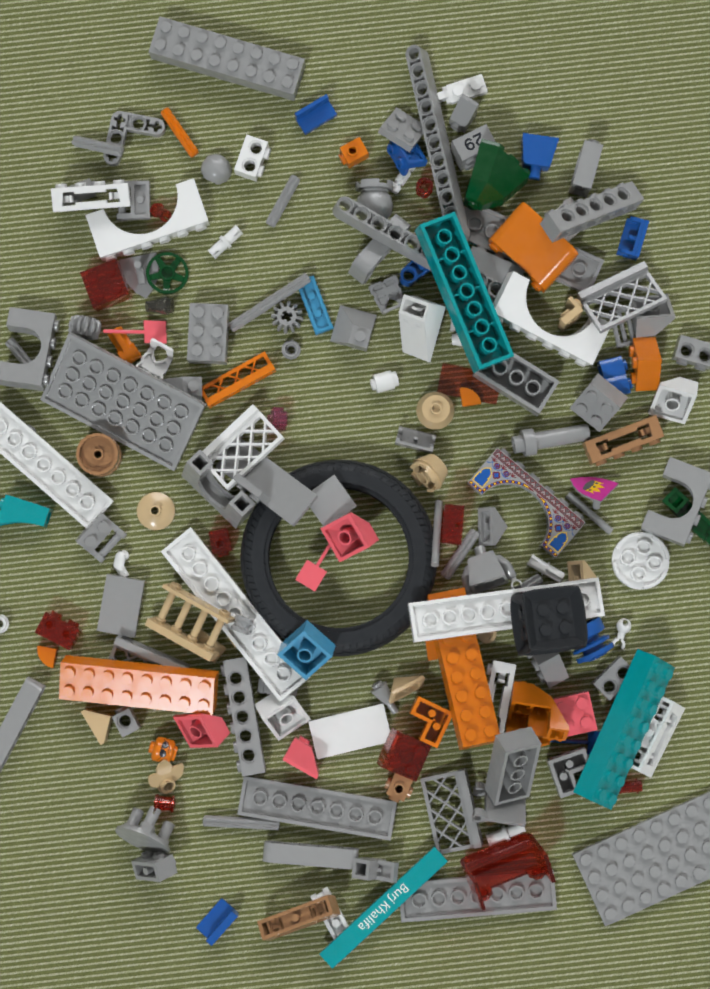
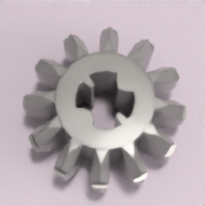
[271,301,303,334]
[68,315,101,340]

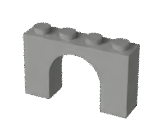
[0,307,60,391]
[181,450,256,529]
[641,457,710,547]

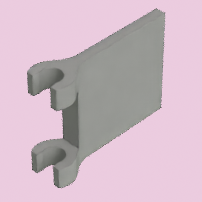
[472,781,526,827]

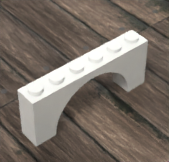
[86,178,210,262]
[493,271,610,367]

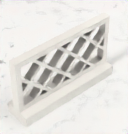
[202,404,285,491]

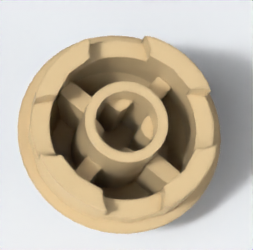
[416,392,454,430]
[410,454,448,492]

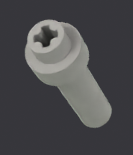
[511,424,590,457]

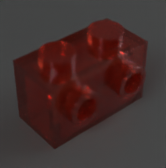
[35,610,83,650]

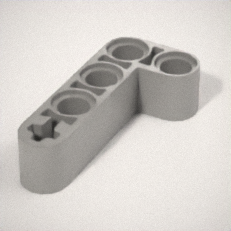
[348,214,411,285]

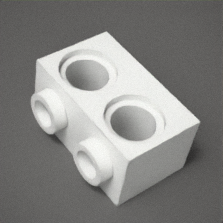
[234,134,271,182]

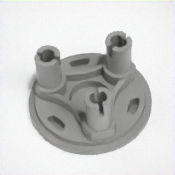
[115,806,175,854]

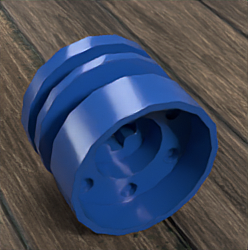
[572,617,614,664]

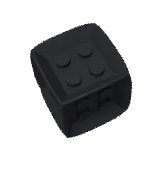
[510,586,588,656]

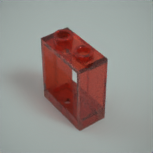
[440,504,465,547]

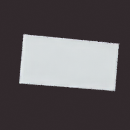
[308,703,392,759]

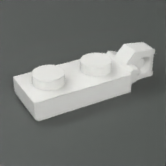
[437,74,488,105]

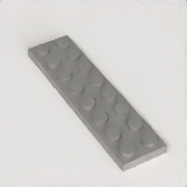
[464,206,604,292]
[237,776,397,841]
[400,869,557,923]

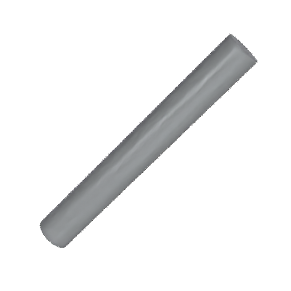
[565,492,614,535]

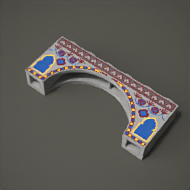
[467,448,586,558]

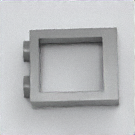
[568,139,603,198]

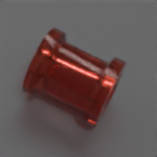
[416,177,433,198]
[154,794,176,813]

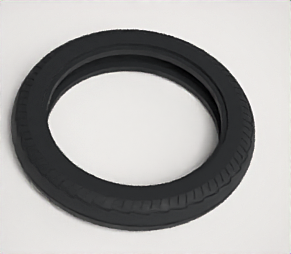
[240,460,437,656]

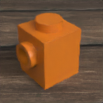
[338,137,369,169]

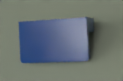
[295,94,337,135]
[196,898,239,946]

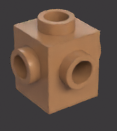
[384,771,413,803]

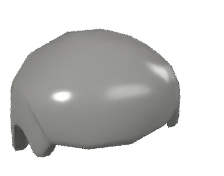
[201,154,232,185]

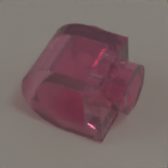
[267,407,288,431]

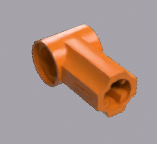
[107,326,142,363]

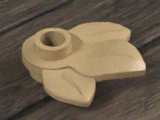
[148,760,184,794]

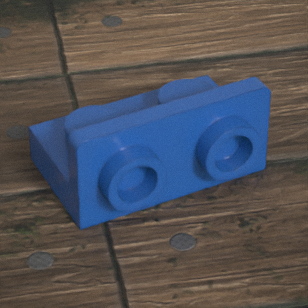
[387,141,428,176]

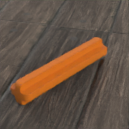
[161,107,199,158]

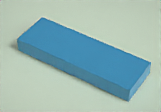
[299,275,334,335]

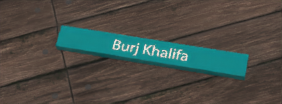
[319,846,448,969]

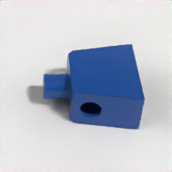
[521,133,559,180]

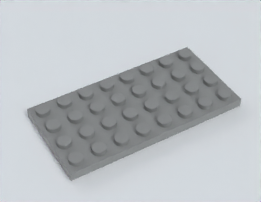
[40,332,206,471]
[572,791,710,927]

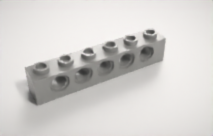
[540,181,644,243]
[220,657,266,777]

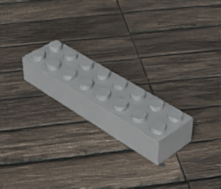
[149,16,305,101]

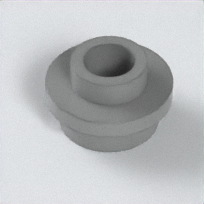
[282,340,301,360]

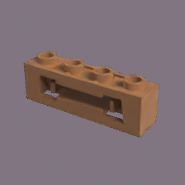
[582,415,664,467]
[257,895,341,941]

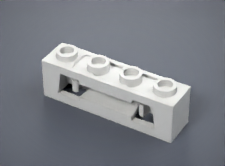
[51,180,131,212]
[486,660,516,733]
[631,697,685,778]

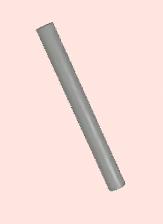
[431,500,443,567]

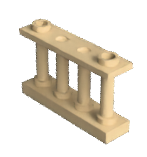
[145,582,235,662]

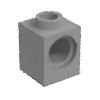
[112,706,142,738]

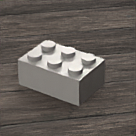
[187,303,230,365]

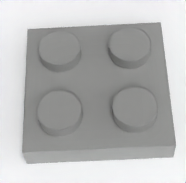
[378,108,424,153]

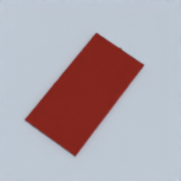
[437,363,499,405]

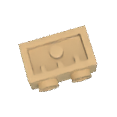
[558,296,583,332]

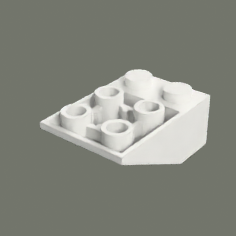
[399,294,446,362]

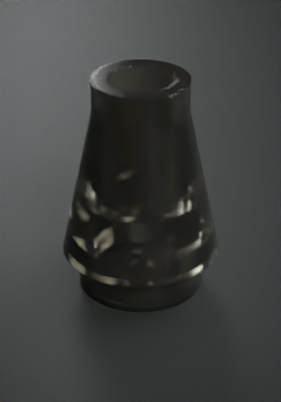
[145,296,175,315]

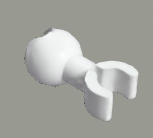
[611,618,632,649]

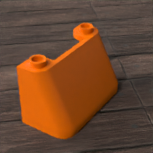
[488,202,578,293]

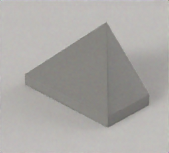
[478,507,508,546]

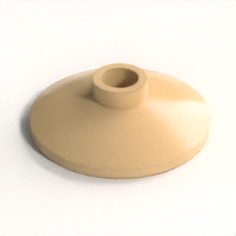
[137,492,175,530]

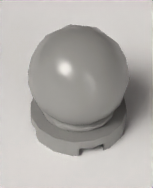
[356,178,393,225]

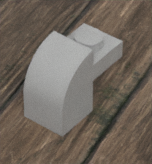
[352,857,399,883]

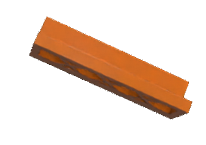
[202,351,276,408]

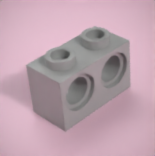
[672,335,710,371]
[591,656,630,700]

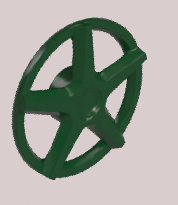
[146,252,189,295]

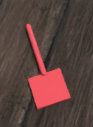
[103,320,167,344]
[295,543,331,592]

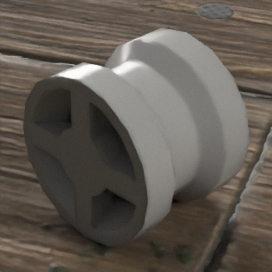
[230,614,254,635]

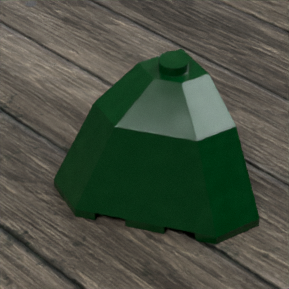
[463,139,530,210]

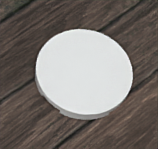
[611,532,670,590]

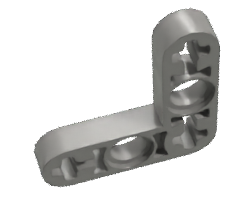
[103,111,166,166]

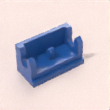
[616,216,649,261]

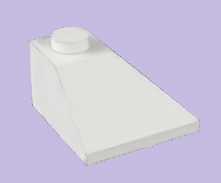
[648,377,698,425]
[255,694,311,741]

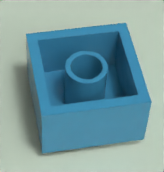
[277,620,336,680]

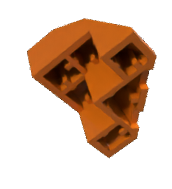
[505,681,569,747]

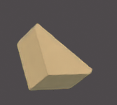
[81,709,113,745]

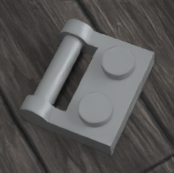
[116,181,151,221]
[75,512,127,563]

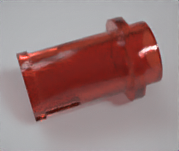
[150,203,171,222]
[619,778,642,794]

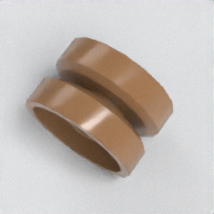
[76,433,122,477]

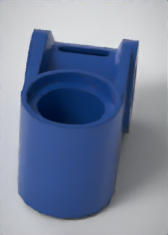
[399,260,430,287]

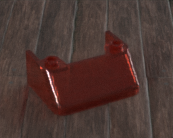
[460,833,556,911]

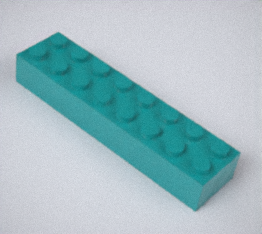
[415,212,514,373]
[573,649,675,810]

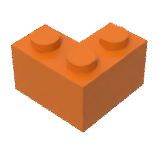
[629,337,662,391]
[409,695,452,748]

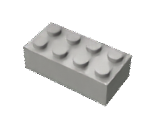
[473,353,560,416]
[485,727,542,806]

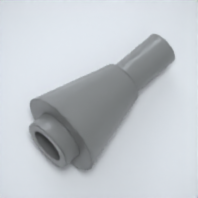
[370,680,399,714]

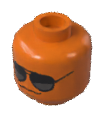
[148,736,178,763]

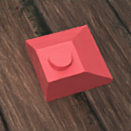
[320,512,379,562]
[173,714,230,748]
[283,736,319,779]

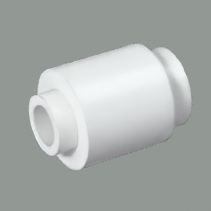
[370,370,399,393]

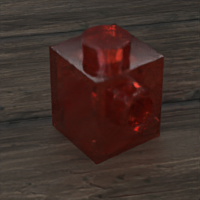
[208,528,233,558]

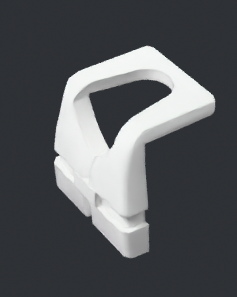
[135,338,174,379]

